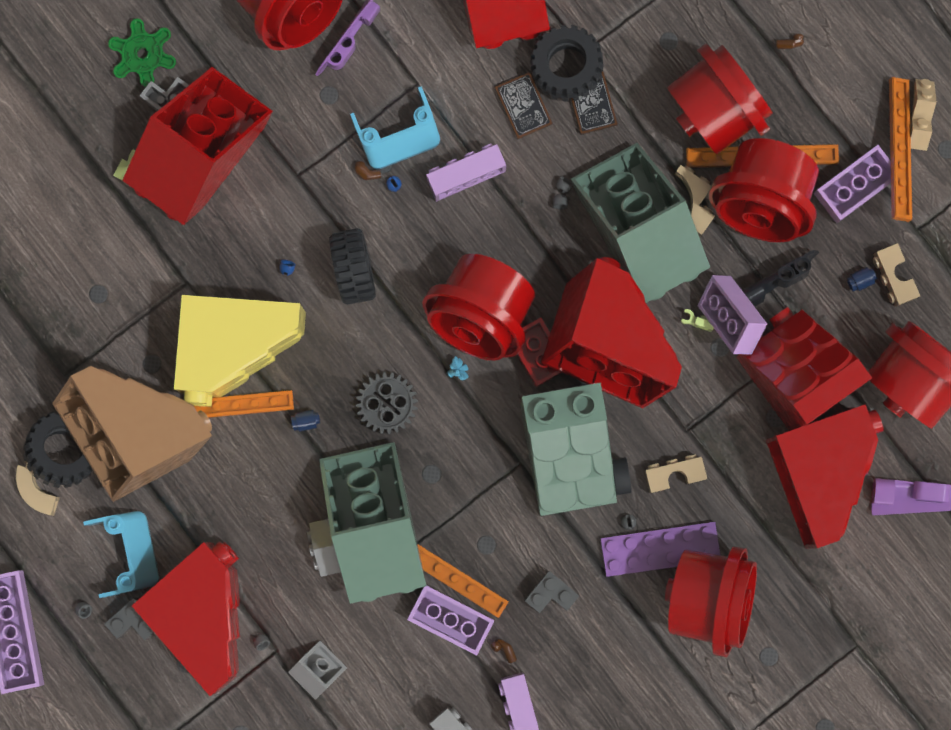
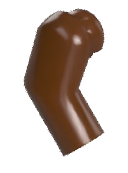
[777,34,804,49]
[355,161,381,180]
[491,639,517,663]

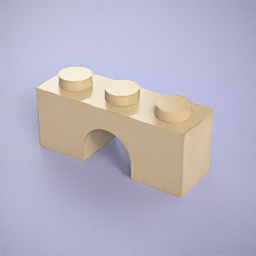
[873,243,920,307]
[644,454,707,493]

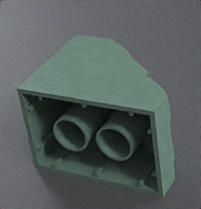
[571,143,710,303]
[520,383,617,516]
[319,442,426,604]

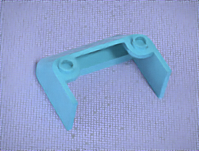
[350,86,440,169]
[83,511,159,598]

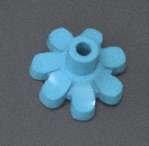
[448,356,469,380]

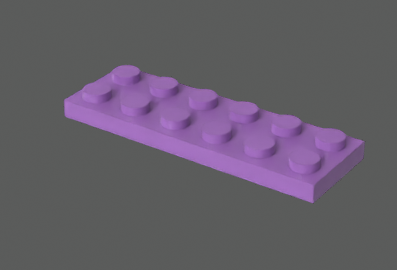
[600,522,720,577]

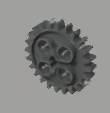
[356,372,418,435]

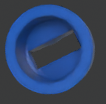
[386,176,402,192]
[279,260,296,276]

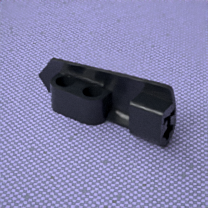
[742,250,819,307]

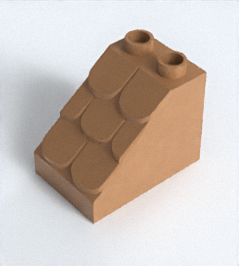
[52,366,212,502]

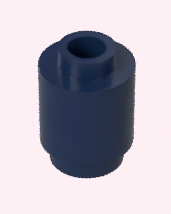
[846,267,877,292]
[291,409,320,432]

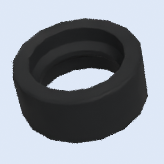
[612,457,632,495]

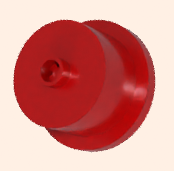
[236,0,343,51]
[666,43,773,155]
[709,138,819,243]
[422,254,535,361]
[868,321,951,429]
[665,546,757,657]

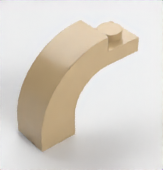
[16,461,60,516]

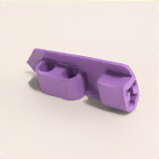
[315,0,380,76]
[871,478,951,515]

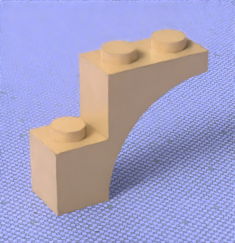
[910,79,937,151]
[675,165,715,237]

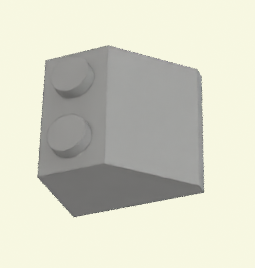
[288,641,347,700]

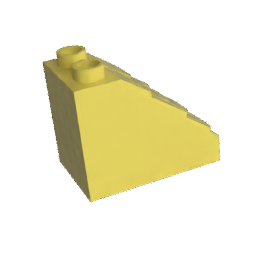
[174,295,306,407]

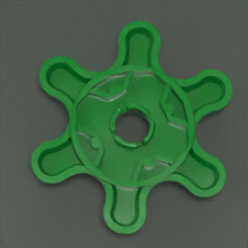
[108,19,176,87]

